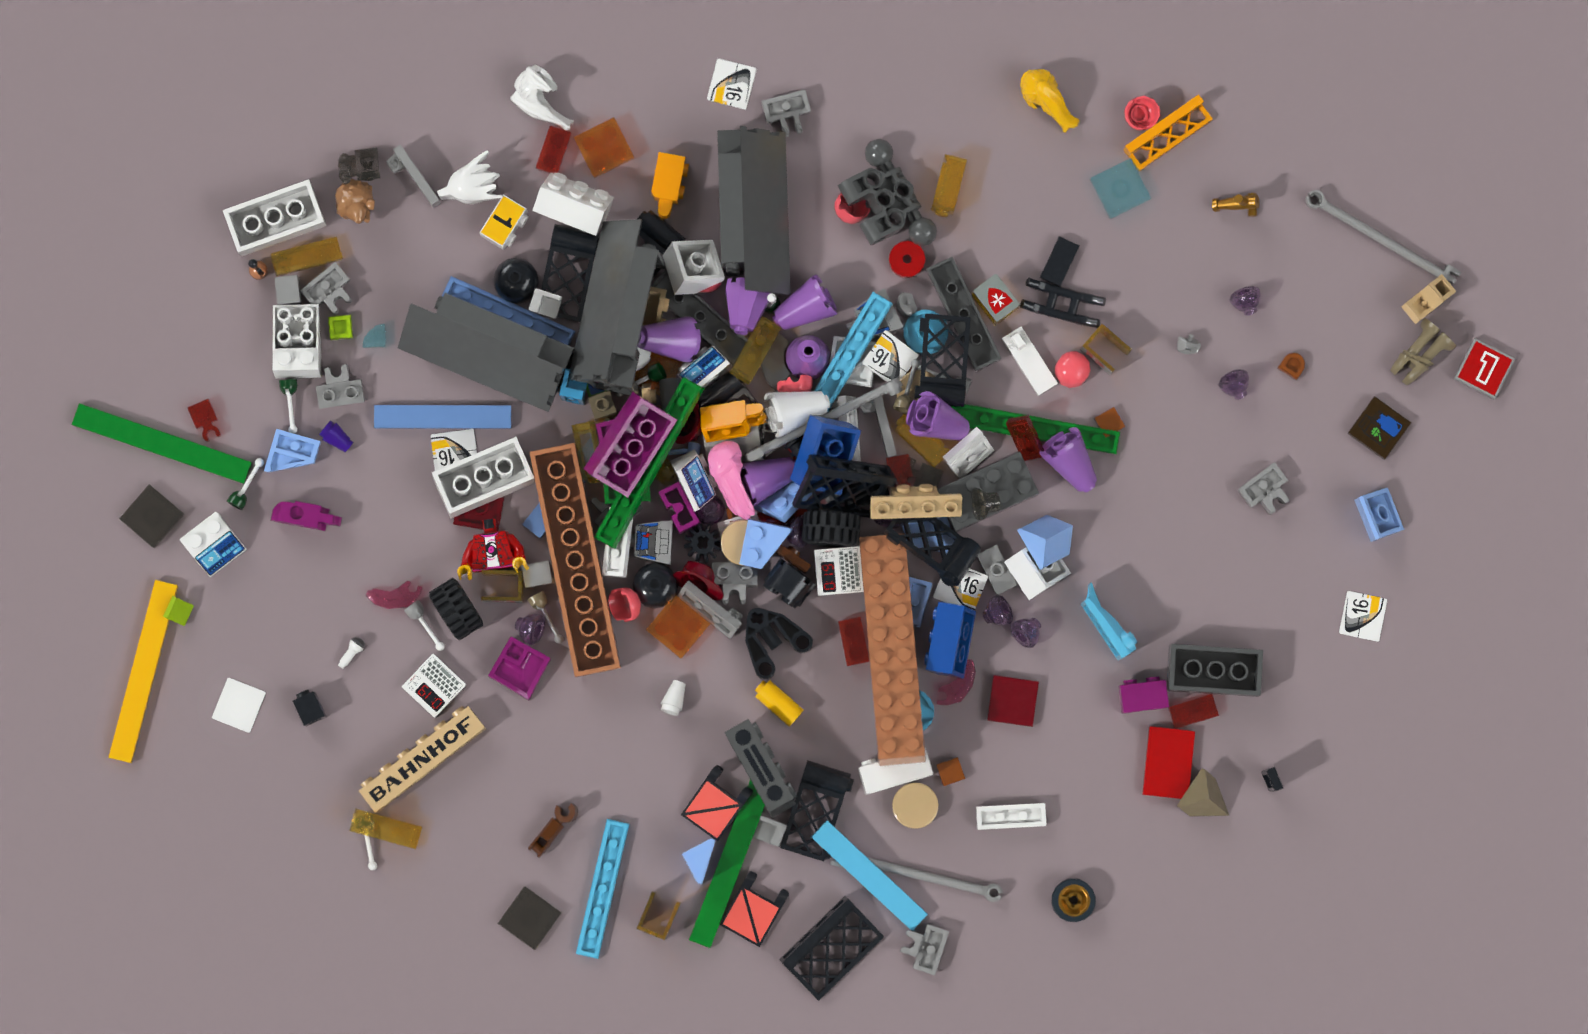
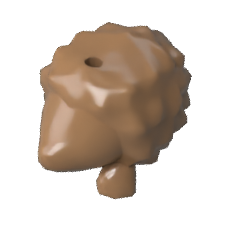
[335,179,375,224]

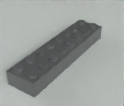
[926,257,1002,372]
[651,269,752,365]

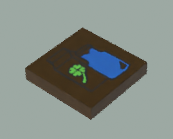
[1347,396,1411,460]

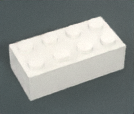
[223,179,327,257]
[432,437,535,519]

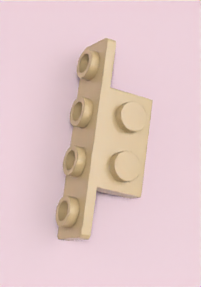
[870,484,962,519]

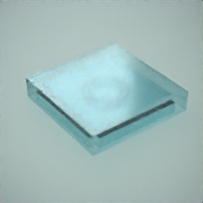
[1090,158,1151,219]

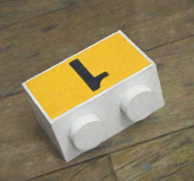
[480,194,529,250]

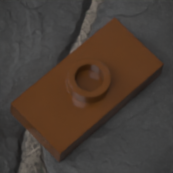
[775,545,811,573]

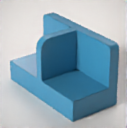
[559,369,587,405]

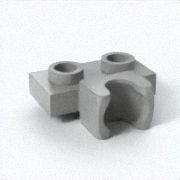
[300,262,352,315]
[316,364,365,409]
[1238,462,1289,515]
[712,562,758,605]
[900,924,949,975]

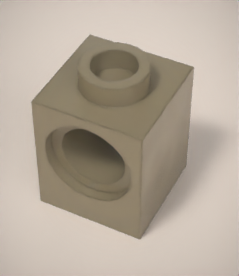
[588,391,617,422]

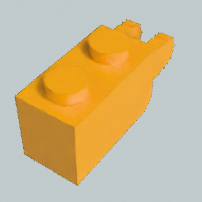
[651,152,689,220]
[700,400,768,443]

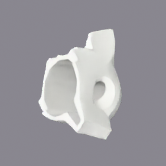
[437,150,503,204]

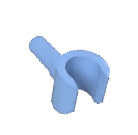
[668,442,701,455]

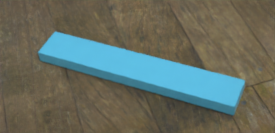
[814,292,893,413]
[576,819,629,959]
[811,820,928,931]

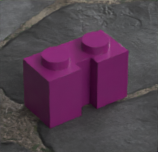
[658,482,700,534]
[1118,676,1169,714]

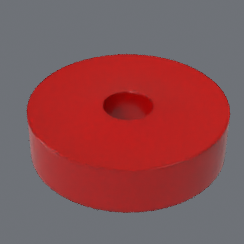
[889,241,925,278]

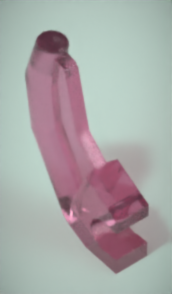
[366,581,423,609]
[937,659,976,706]

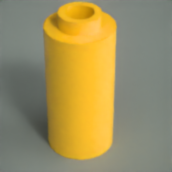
[755,680,804,727]

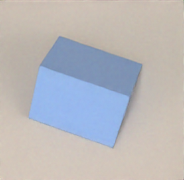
[1355,487,1404,542]
[1017,515,1073,570]
[682,839,716,884]

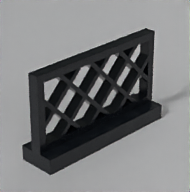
[792,454,897,518]
[779,896,885,1001]

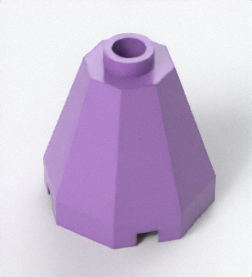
[725,277,770,335]

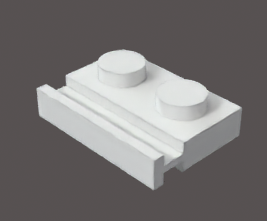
[943,427,994,479]

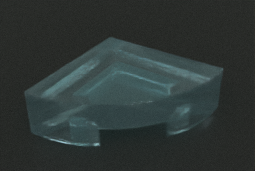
[362,324,386,348]

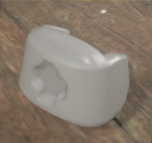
[896,292,918,316]
[1177,334,1201,354]

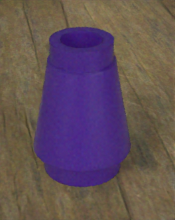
[319,420,354,452]

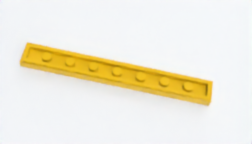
[108,580,178,763]

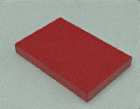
[1142,726,1195,799]

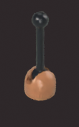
[248,259,268,280]

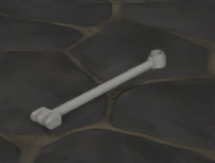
[1305,190,1461,284]
[744,377,903,461]
[830,857,1003,902]

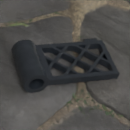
[637,210,686,280]
[541,224,600,322]
[914,313,971,407]
[698,369,779,458]
[884,517,981,586]
[780,760,854,861]

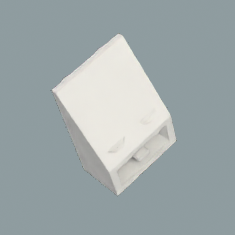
[273,304,321,379]

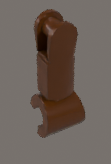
[528,803,578,858]

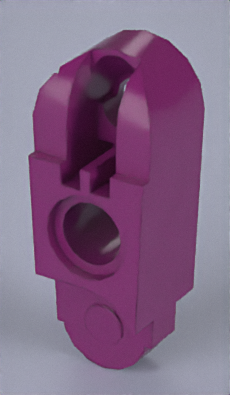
[271,501,342,531]

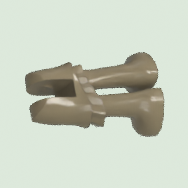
[1390,318,1457,385]

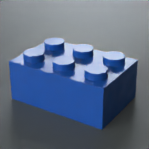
[790,415,861,495]
[924,602,976,679]

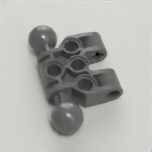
[838,139,937,246]

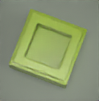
[328,315,353,340]
[163,596,194,626]

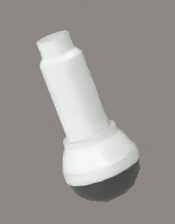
[338,637,365,669]

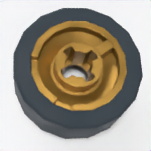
[1051,879,1096,922]

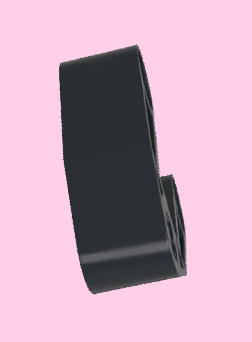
[745,608,813,680]

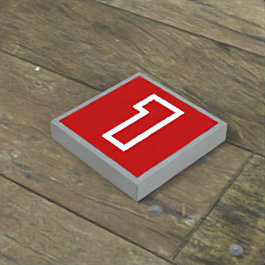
[1454,338,1515,399]

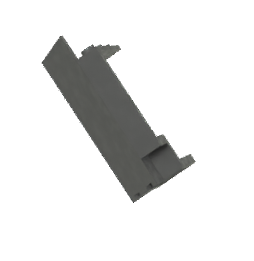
[717,126,791,295]
[568,219,666,395]
[398,293,575,412]

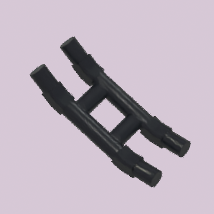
[1020,278,1106,328]

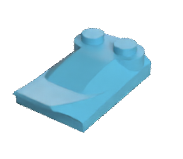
[1081,582,1138,661]

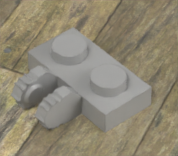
[761,90,811,137]

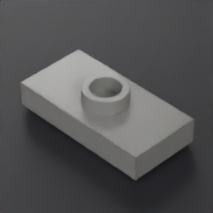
[977,544,1017,595]

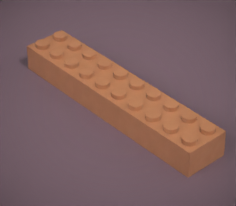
[530,443,621,677]
[859,533,925,766]

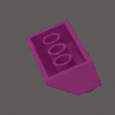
[584,392,677,497]

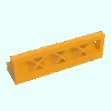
[1123,94,1213,171]

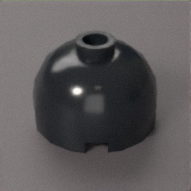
[493,258,539,304]
[632,563,678,609]

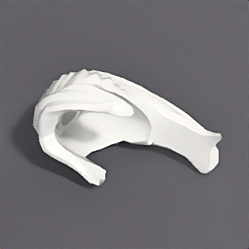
[510,65,574,131]

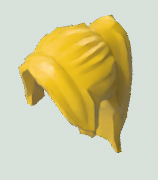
[1020,69,1080,133]

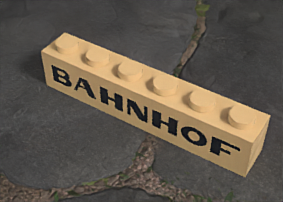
[359,706,486,813]

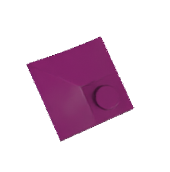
[488,637,551,701]

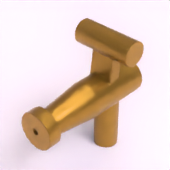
[1212,193,1259,217]

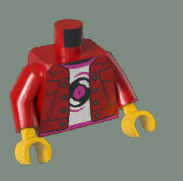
[457,519,529,580]

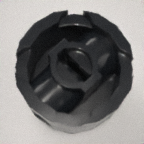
[763,558,816,608]

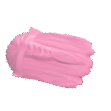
[708,441,755,520]

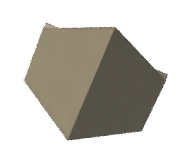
[1177,768,1229,816]

